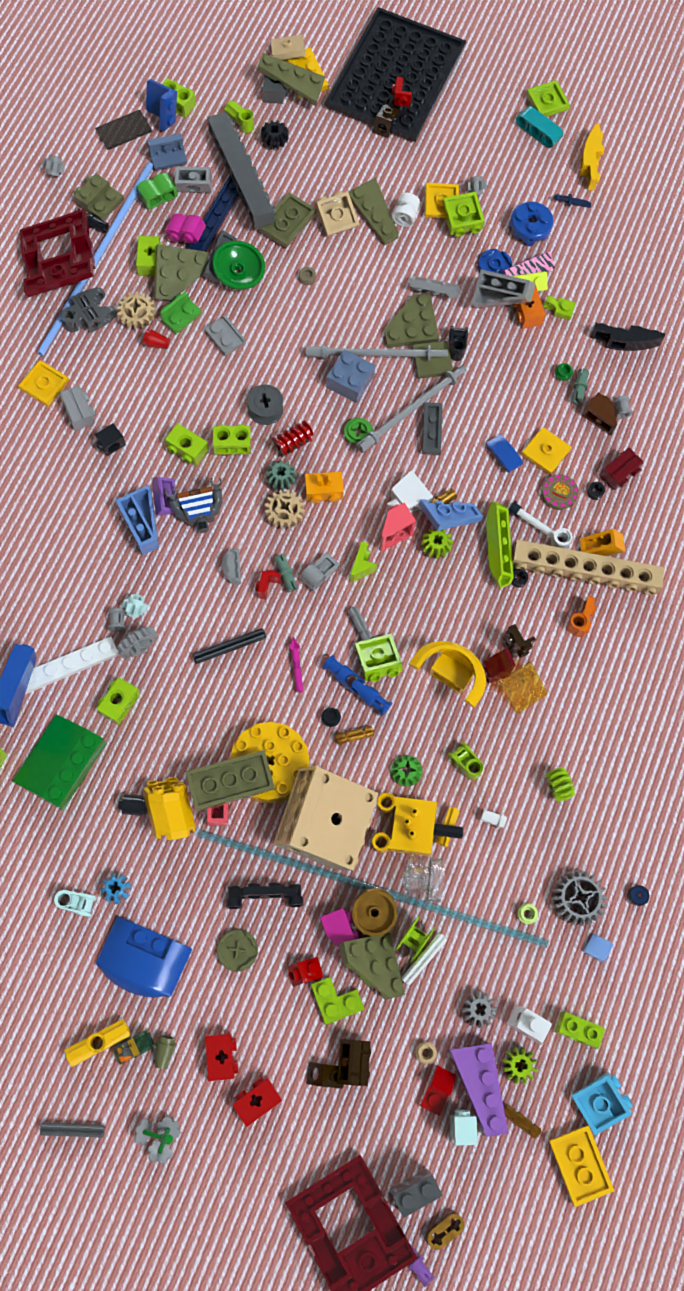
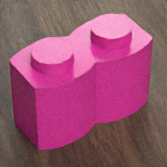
[165,214,206,244]

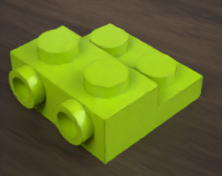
[442,192,485,237]
[355,634,403,682]

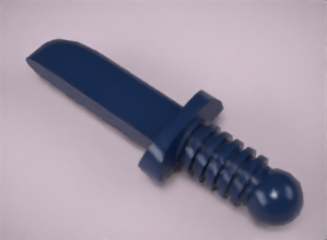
[554,194,591,208]

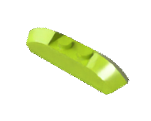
[486,501,514,589]

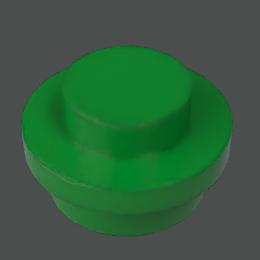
[555,363,573,381]

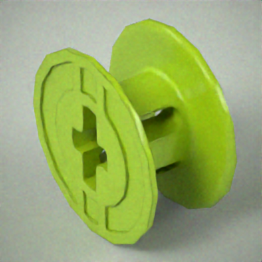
[395,916,435,962]

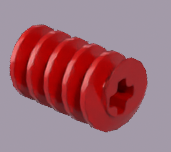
[273,420,313,457]

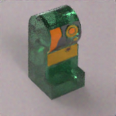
[112,1030,156,1065]

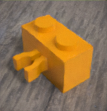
[305,472,344,503]

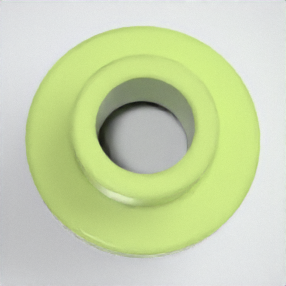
[517,903,538,924]

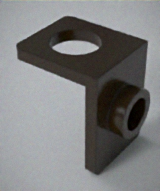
[373,105,399,138]
[306,1062,344,1089]

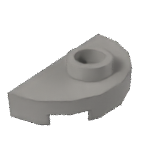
[222,549,241,586]

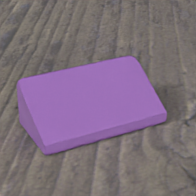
[152,477,177,516]

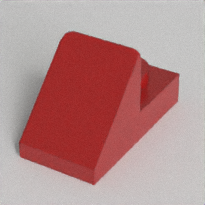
[420,1066,456,1116]

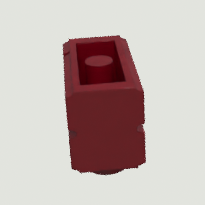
[599,448,644,490]

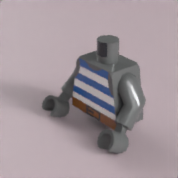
[164,477,223,533]

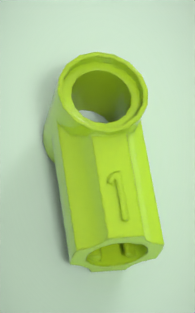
[224,100,254,133]

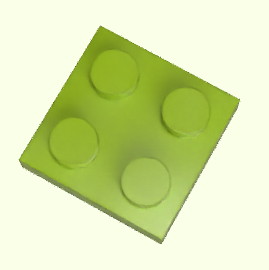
[526,80,570,117]

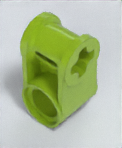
[447,742,484,780]

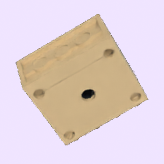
[273,766,378,871]

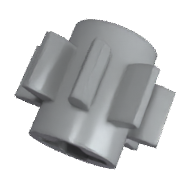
[43,155,65,176]
[466,176,487,195]

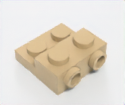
[314,191,360,237]

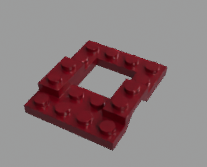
[20,209,95,298]
[285,1154,418,1291]

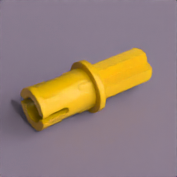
[436,807,459,847]

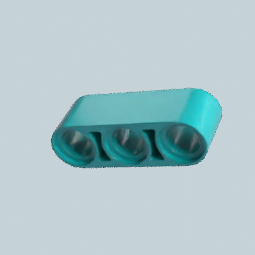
[516,106,563,148]

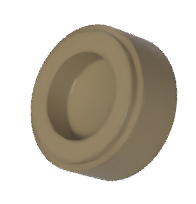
[299,267,316,285]

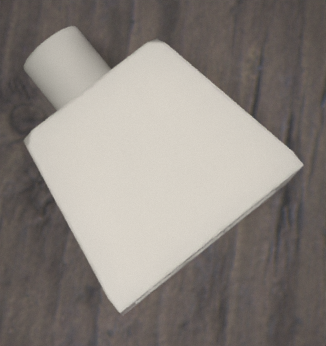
[386,471,433,513]
[506,1006,552,1045]

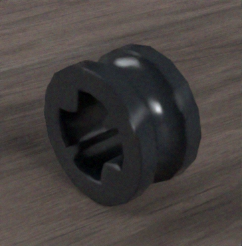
[587,482,605,500]
[511,569,528,588]

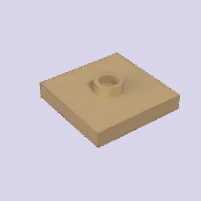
[271,34,306,60]

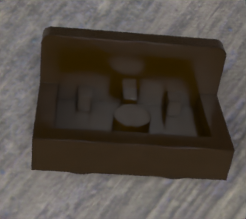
[502,624,536,658]

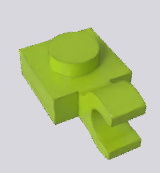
[543,296,576,321]

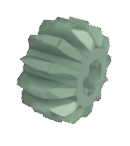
[266,459,297,491]

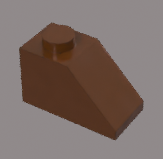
[582,392,617,436]

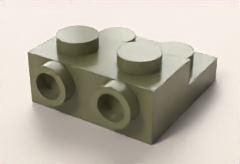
[74,173,124,221]

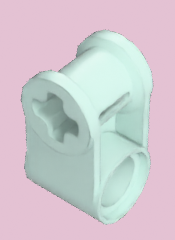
[54,890,97,918]

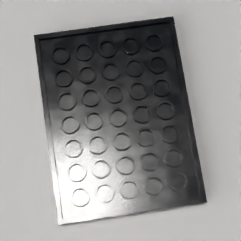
[325,7,466,142]

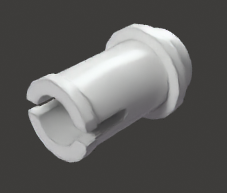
[481,809,507,829]

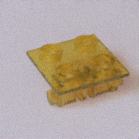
[498,661,548,714]

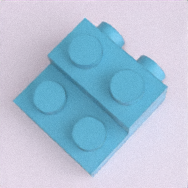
[572,1072,633,1135]

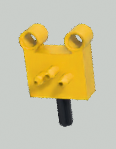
[372,793,464,857]

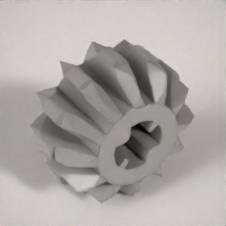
[461,991,497,1028]

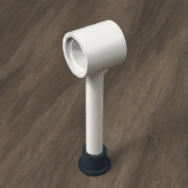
[508,500,572,549]

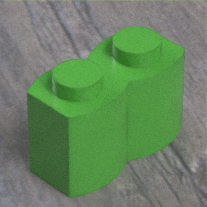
[137,173,178,209]

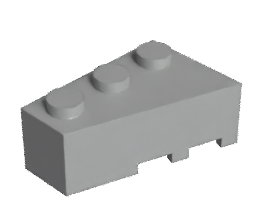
[471,269,536,308]

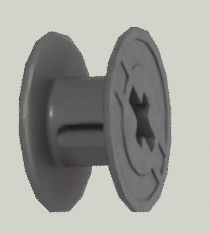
[247,384,283,425]

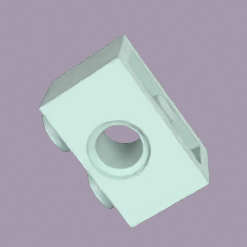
[449,1110,478,1146]

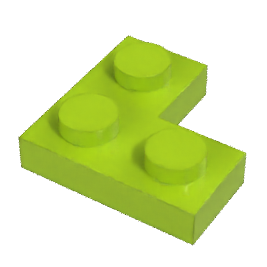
[311,977,364,1025]

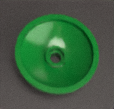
[213,241,265,290]

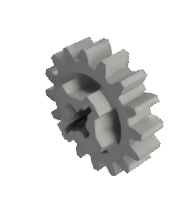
[117,626,158,659]

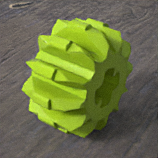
[421,529,453,559]
[546,767,575,802]
[502,1047,538,1084]

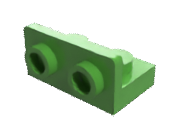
[160,291,202,335]

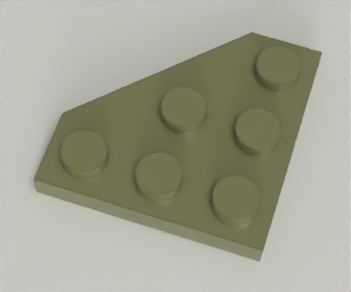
[154,244,208,302]
[384,293,439,348]
[339,933,405,1000]

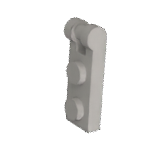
[410,276,460,298]

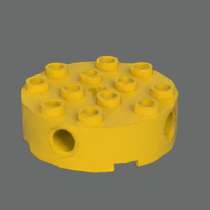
[230,722,310,804]

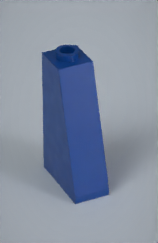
[0,644,37,727]

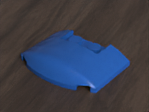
[96,916,192,998]

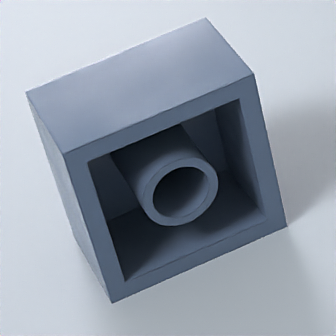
[326,349,376,403]

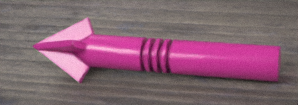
[289,637,304,692]

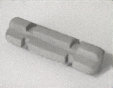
[348,606,372,641]

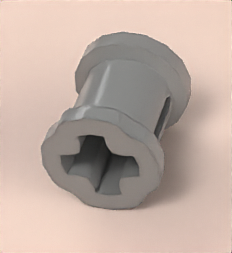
[613,395,633,419]
[108,608,126,632]

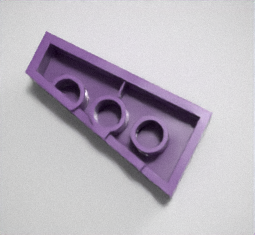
[448,1043,508,1137]

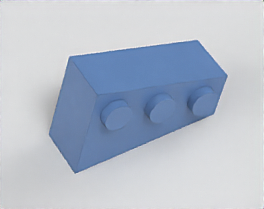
[115,484,159,555]

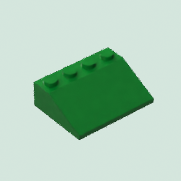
[12,714,107,811]

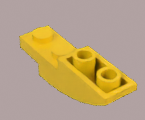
[580,124,604,190]

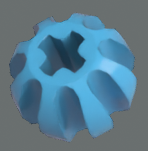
[100,873,131,904]

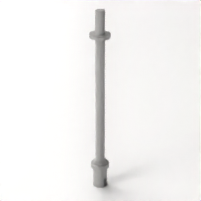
[306,345,448,361]
[356,365,467,453]

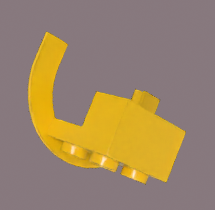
[408,641,486,708]

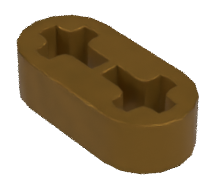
[426,1213,464,1250]

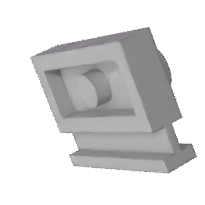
[204,315,246,357]

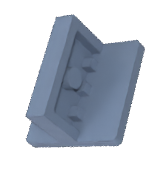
[147,133,187,170]

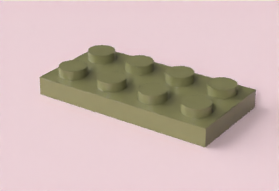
[186,750,275,812]

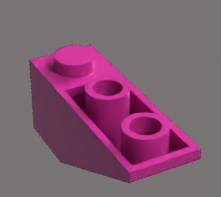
[320,908,360,947]

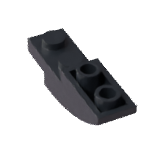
[590,322,665,351]

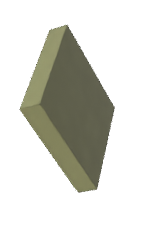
[412,341,453,379]

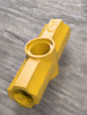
[64,1019,131,1067]

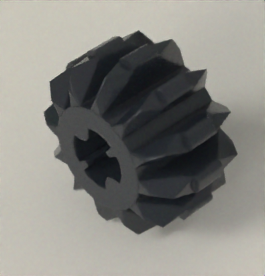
[261,120,289,150]

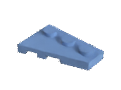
[418,499,483,531]

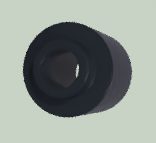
[118,794,148,816]

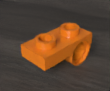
[567,596,596,638]

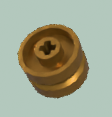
[352,888,397,937]

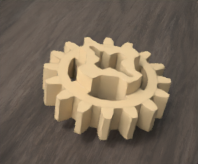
[117,291,156,329]
[265,489,305,530]

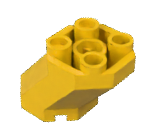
[143,777,195,840]

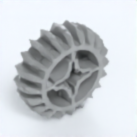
[552,870,607,926]

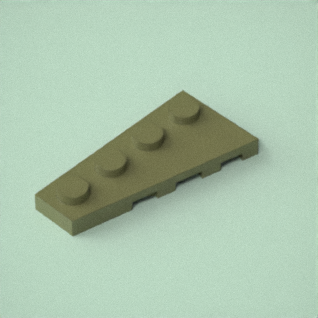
[257,53,325,106]
[349,177,399,246]

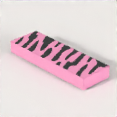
[502,251,555,276]

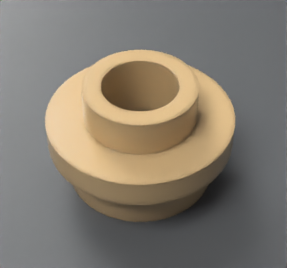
[415,1042,437,1064]

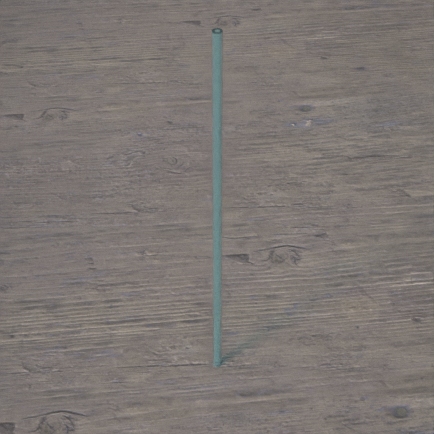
[198,830,549,948]

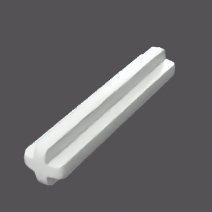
[401,933,447,985]

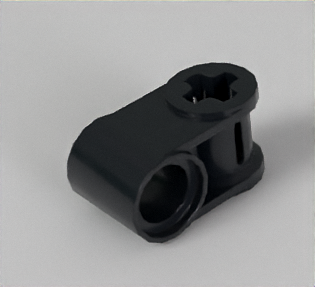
[449,326,468,361]

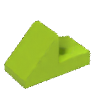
[350,541,377,582]

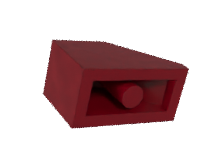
[482,648,516,684]

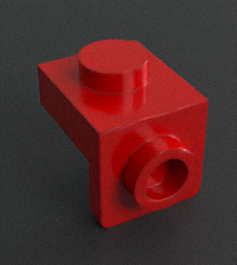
[392,77,412,107]
[255,570,281,599]
[288,957,323,987]

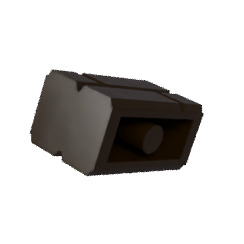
[337,1039,371,1086]

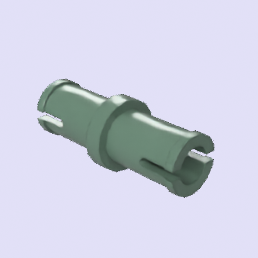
[572,368,589,404]
[274,554,299,593]

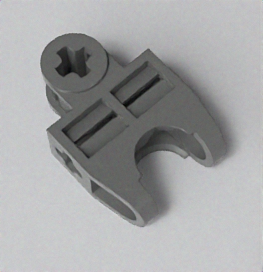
[61,287,117,333]

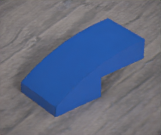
[486,434,523,473]

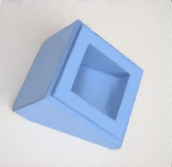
[583,934,614,962]

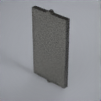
[95,109,152,150]

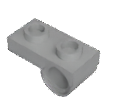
[300,552,340,592]

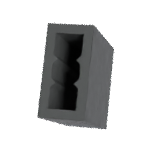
[389,1169,443,1218]

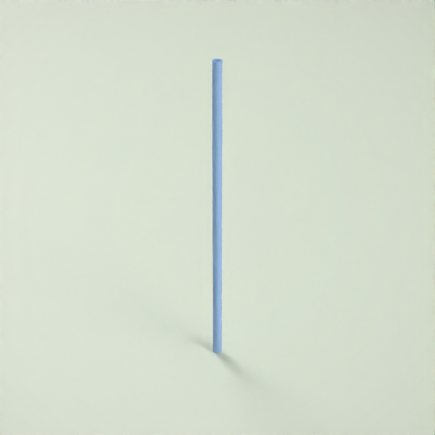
[37,162,154,356]

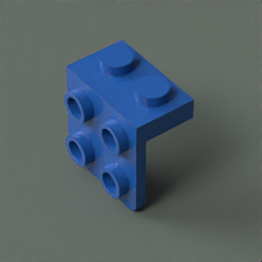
[146,79,177,131]

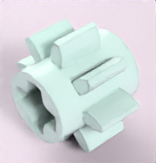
[122,594,148,618]

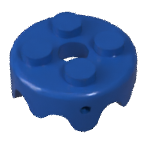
[509,201,553,246]

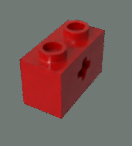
[205,1034,238,1081]
[232,1077,283,1127]

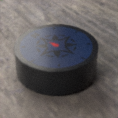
[628,885,650,906]

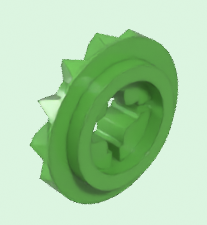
[344,418,373,446]
[391,755,423,786]

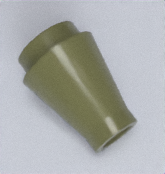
[155,1035,177,1069]

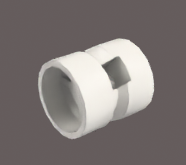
[392,193,420,227]

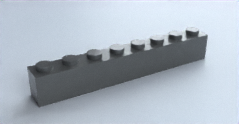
[207,112,276,229]

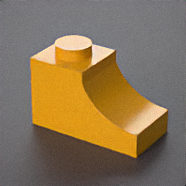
[580,529,625,557]

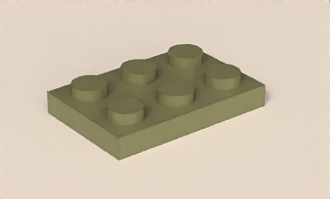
[259,192,317,248]

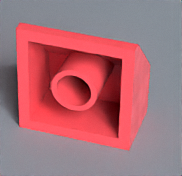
[379,502,416,552]

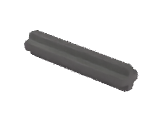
[40,1123,105,1138]

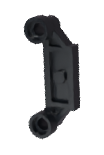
[226,883,304,909]

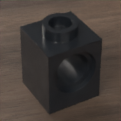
[95,423,126,456]

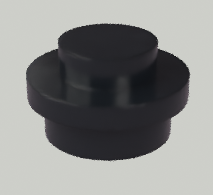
[321,708,341,727]

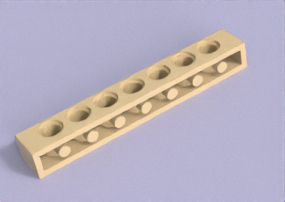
[512,540,665,595]

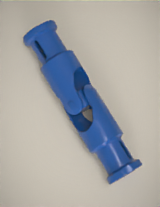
[322,655,393,717]

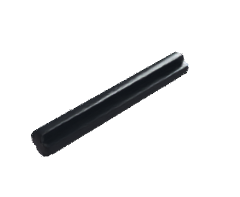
[193,628,266,664]

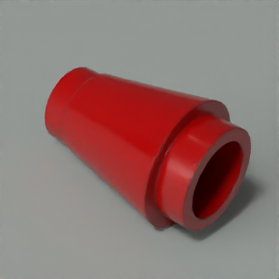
[143,329,170,349]

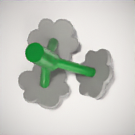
[134,1116,181,1164]

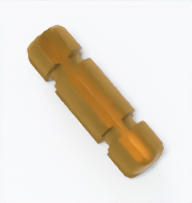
[336,726,374,745]
[504,1105,541,1139]

